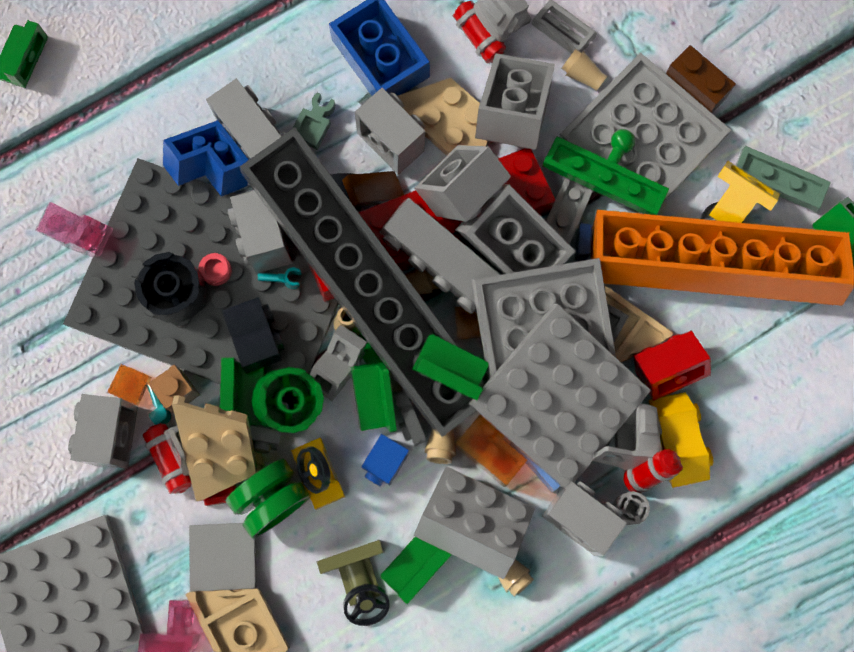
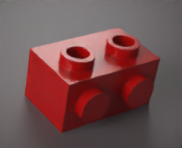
[634,330,711,401]

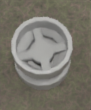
[613,491,650,525]

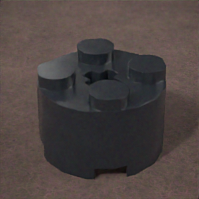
[134,252,207,323]

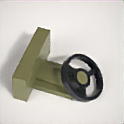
[316,540,390,626]

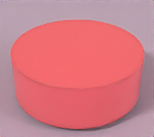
[198,253,232,286]

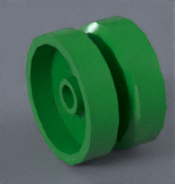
[226,458,311,539]

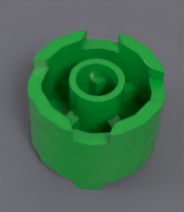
[252,367,324,433]

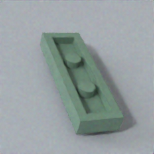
[736,146,831,212]

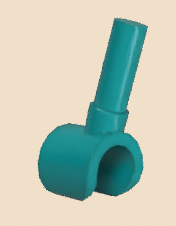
[258,267,302,289]
[147,384,172,425]

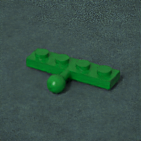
[542,129,669,215]

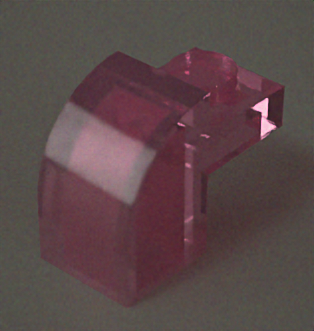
[35,202,113,257]
[138,599,200,652]

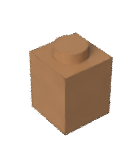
[148,365,200,413]

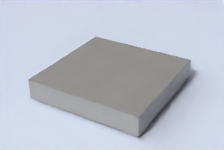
[189,523,257,592]

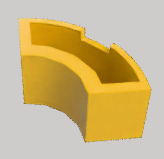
[649,392,714,488]

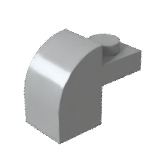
[310,325,367,401]

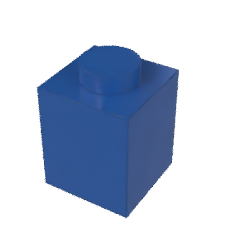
[361,434,410,487]

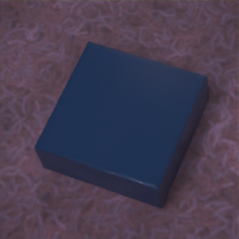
[574,223,593,262]

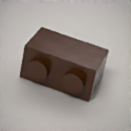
[666,45,736,113]

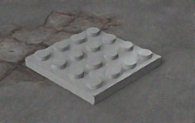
[559,52,731,202]
[472,258,616,381]
[469,304,651,489]
[0,515,147,652]

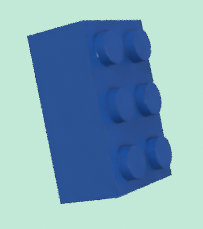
[329,0,430,96]

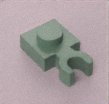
[292,92,336,150]

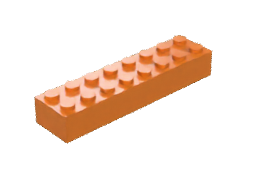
[591,210,854,306]

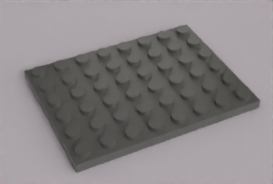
[63,158,339,409]

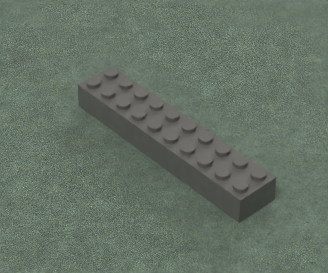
[240,127,485,437]

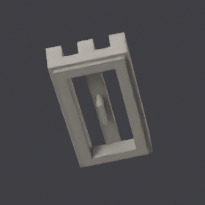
[532,0,597,54]

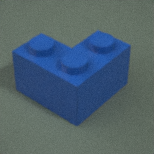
[163,120,249,197]

